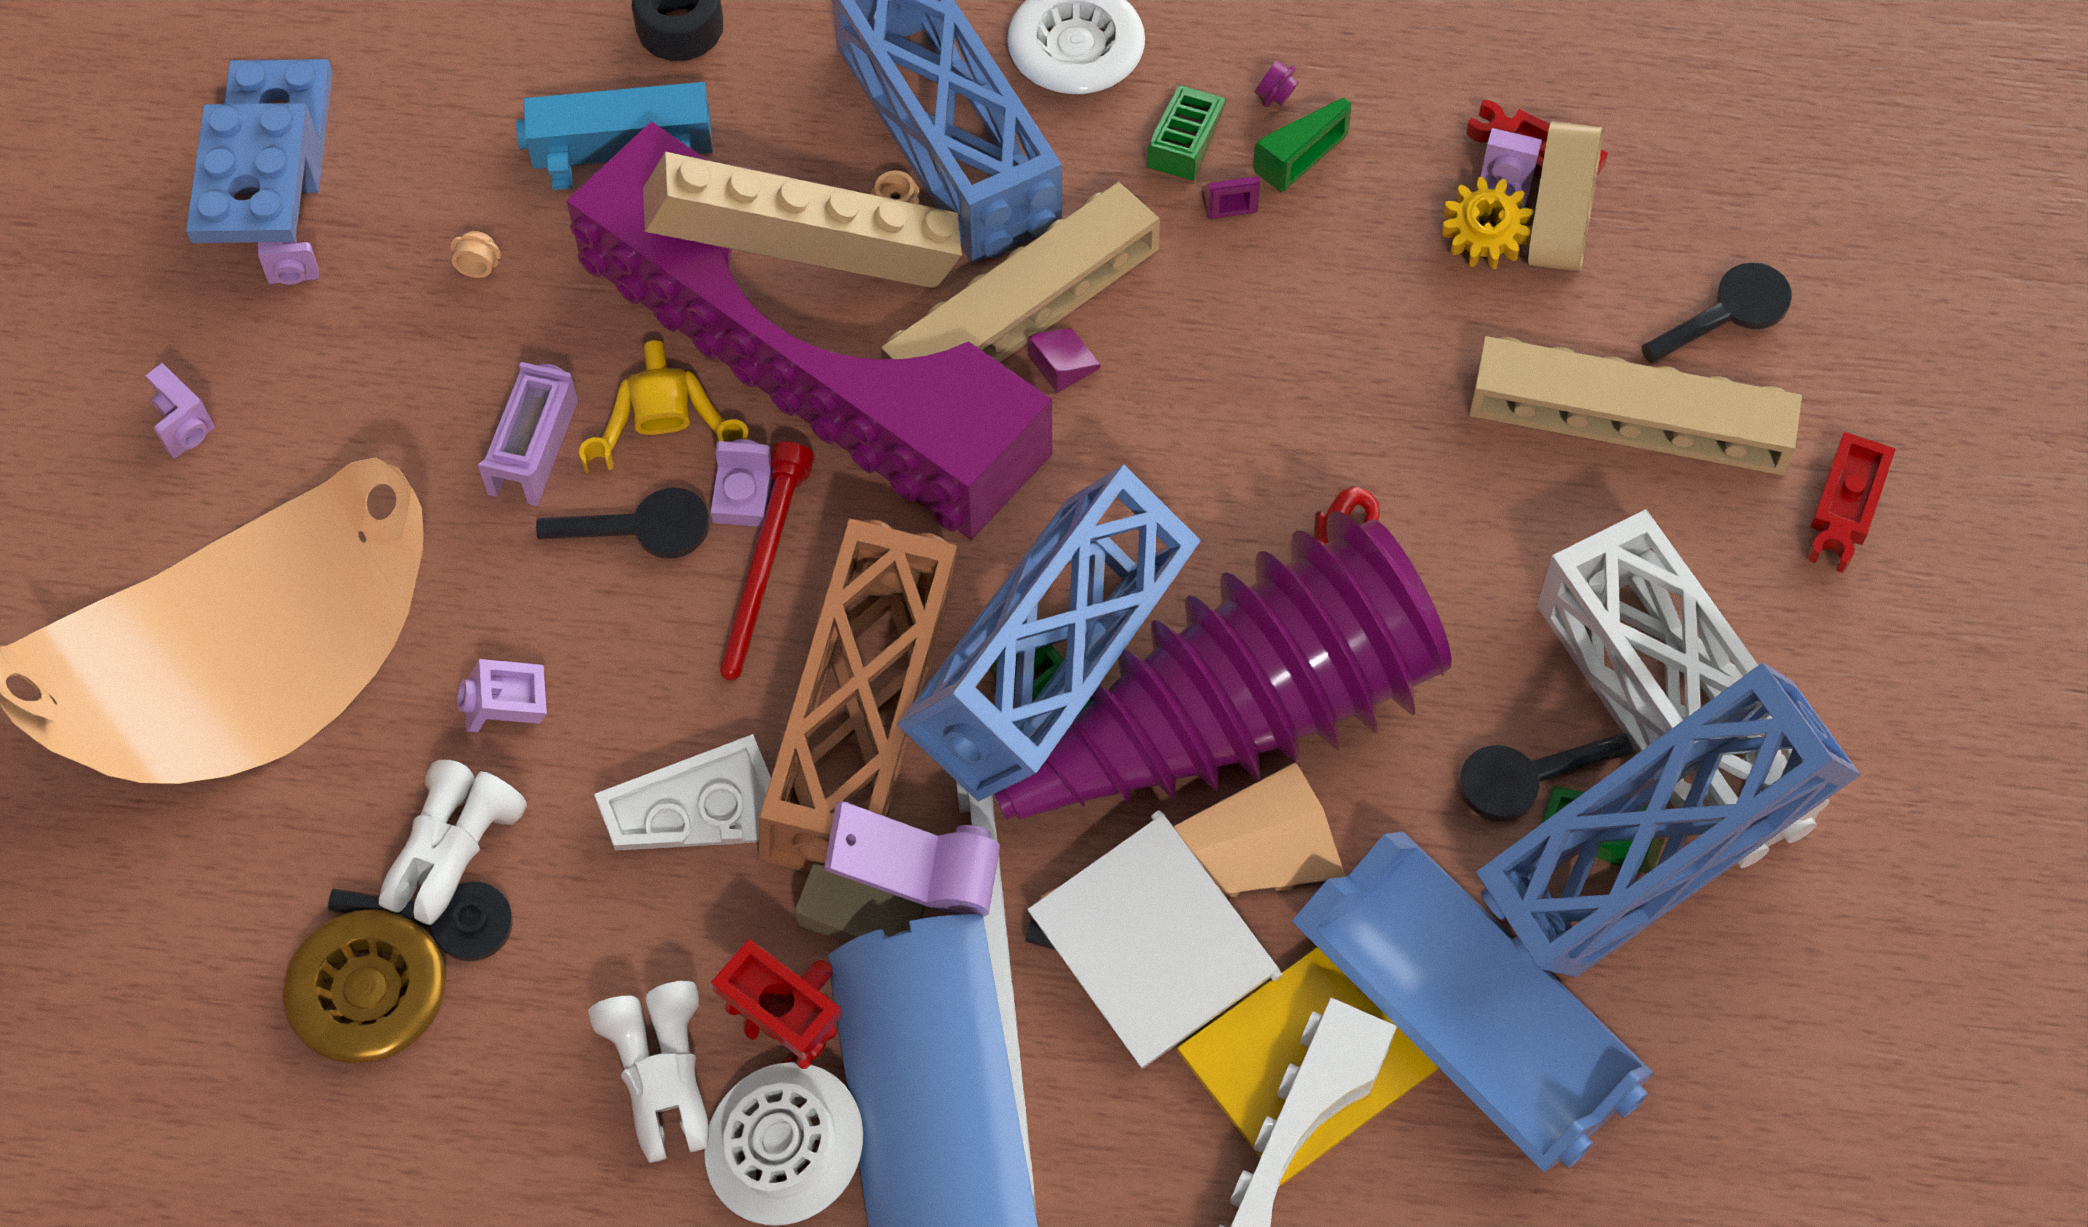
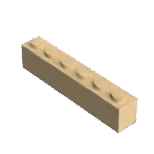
[643,152,962,289]
[881,182,1160,363]
[1469,336,1802,475]

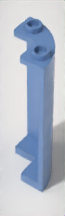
[1292,831,1654,1172]
[827,914,1038,1227]

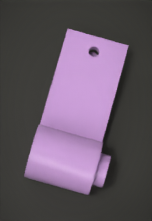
[824,801,1000,917]

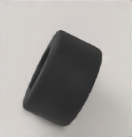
[632,0,723,61]

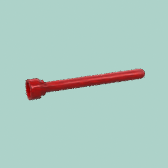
[720,441,815,681]

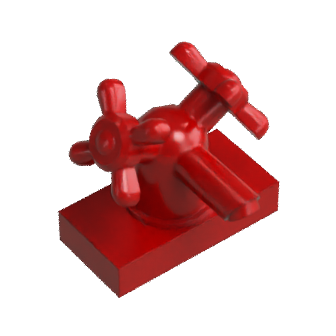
[710,939,842,1069]

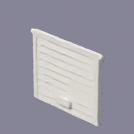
[1027,810,1282,1069]

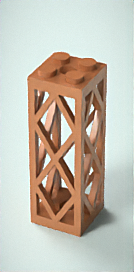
[759,518,957,873]

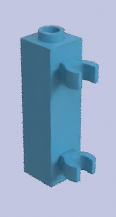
[516,82,713,190]

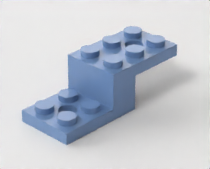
[186,59,333,243]

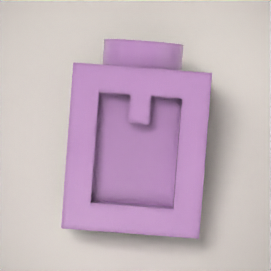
[1480,128,1542,209]
[258,238,319,285]
[145,363,215,458]
[710,439,773,527]
[457,659,547,732]

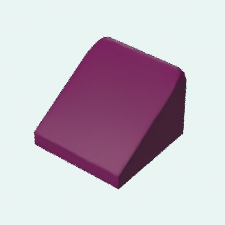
[1202,176,1261,219]
[1028,328,1100,393]

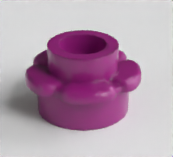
[1254,60,1299,107]

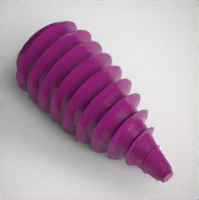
[993,511,1452,820]

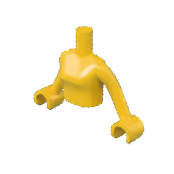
[579,340,750,473]

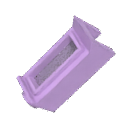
[478,362,578,506]

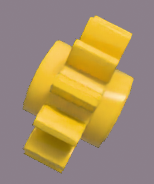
[1442,177,1534,269]

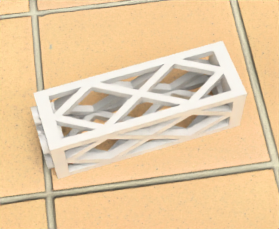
[1537,509,1830,868]

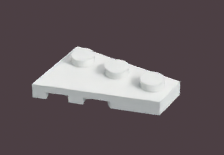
[594,734,771,851]

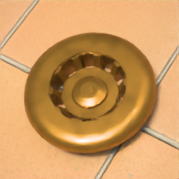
[283,909,446,1063]

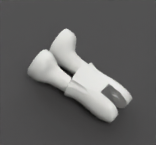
[379,760,527,925]
[588,981,709,1163]

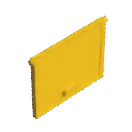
[1177,947,1439,1187]

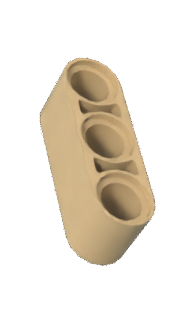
[1528,121,1603,272]

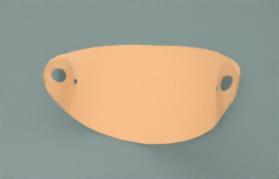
[0,457,424,784]

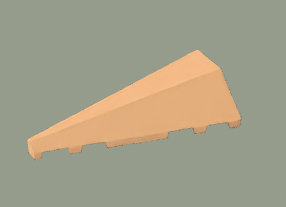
[1041,762,1345,899]

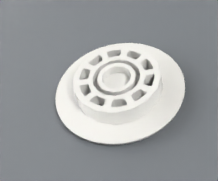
[1007,0,1145,94]
[704,1062,863,1225]

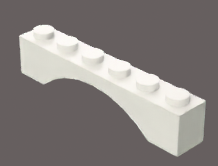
[1219,998,1397,1227]

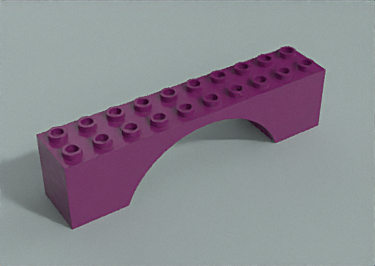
[566,121,1053,541]

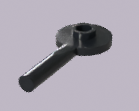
[1641,263,1792,363]
[536,488,710,558]
[1459,733,1632,821]
[328,882,513,961]

